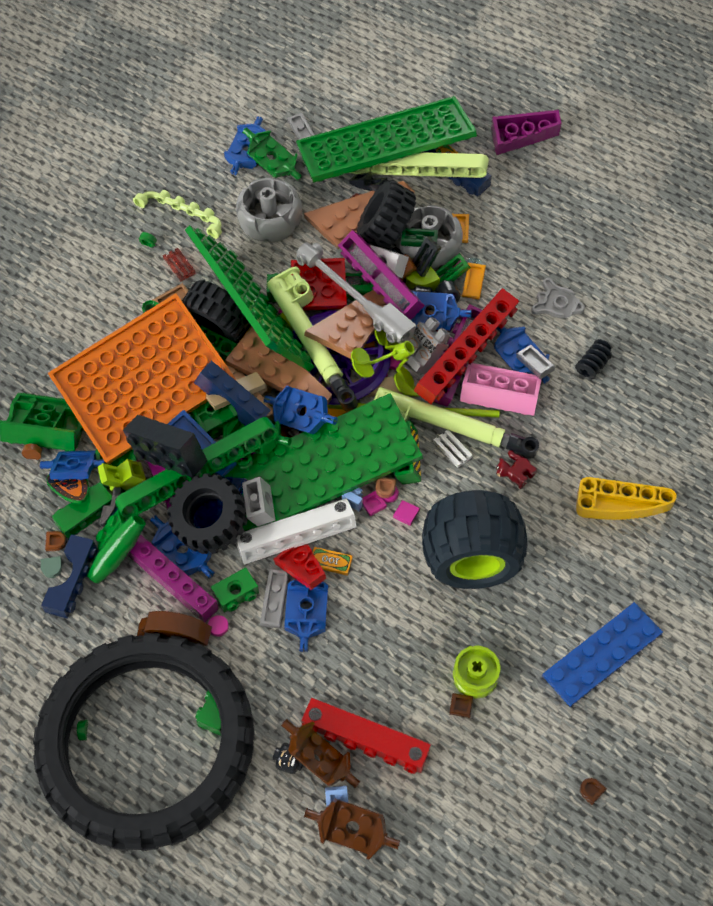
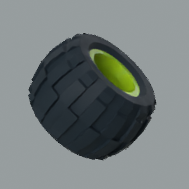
[422,490,528,589]

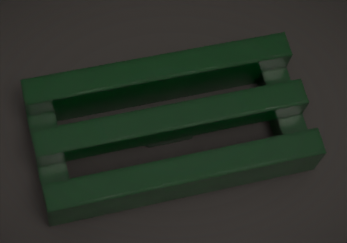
[401,228,438,248]

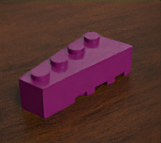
[491,110,562,155]

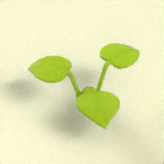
[351,330,419,397]

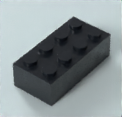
[123,415,208,478]

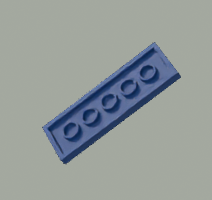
[542,602,663,707]

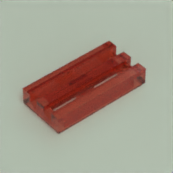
[163,248,196,282]

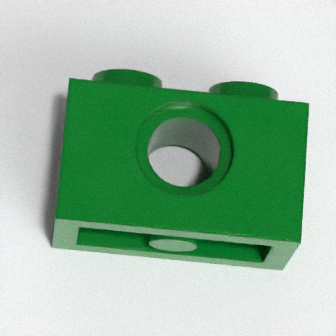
[211,567,259,613]

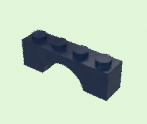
[194,360,271,426]
[41,534,98,619]

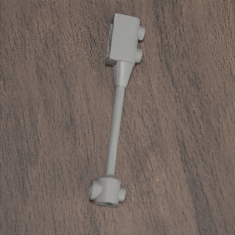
[296,242,416,344]

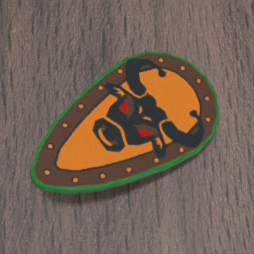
[46,474,89,504]

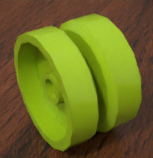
[453,645,501,699]

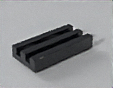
[412,237,442,277]

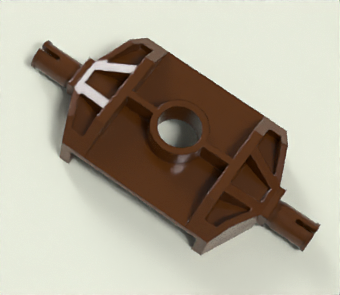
[281,719,360,788]
[304,798,401,860]

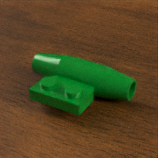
[87,509,146,584]

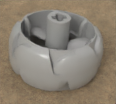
[236,178,302,242]
[396,205,463,270]

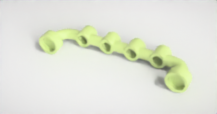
[133,190,222,239]

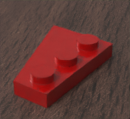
[273,544,327,590]

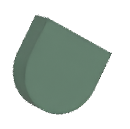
[41,556,62,578]

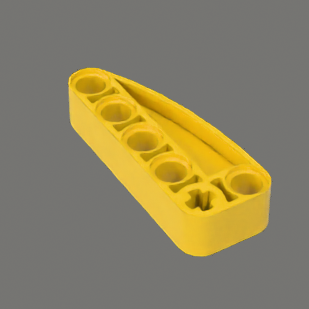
[576,477,677,520]

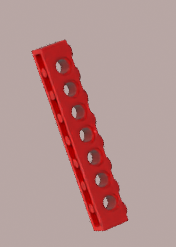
[414,288,519,405]

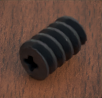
[575,339,612,380]

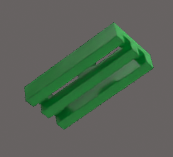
[436,253,471,282]

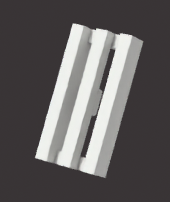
[433,430,473,468]

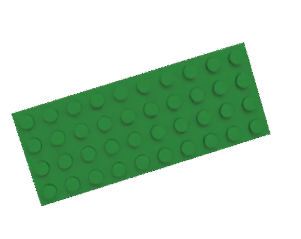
[296,96,477,183]
[185,225,315,372]
[223,393,423,532]

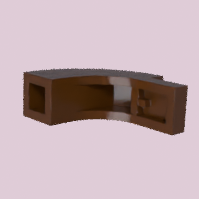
[137,611,212,646]

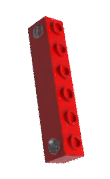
[301,697,431,774]

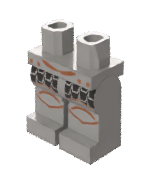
[407,317,450,374]

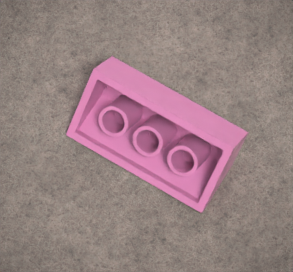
[460,363,541,416]

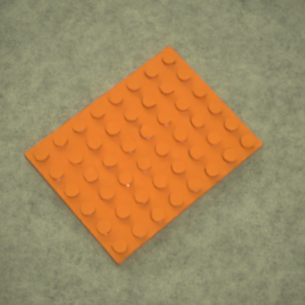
[48,293,236,464]

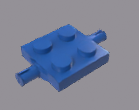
[40,451,106,480]

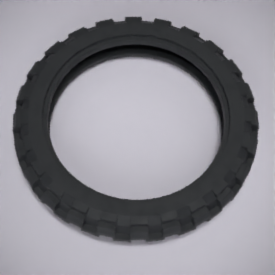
[33,633,255,851]

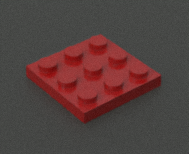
[291,258,347,310]

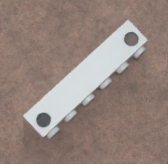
[236,498,356,565]

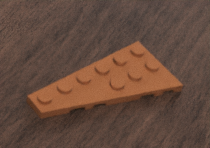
[304,181,415,249]
[304,290,387,359]
[225,327,332,405]

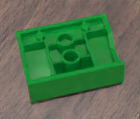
[0,393,83,451]

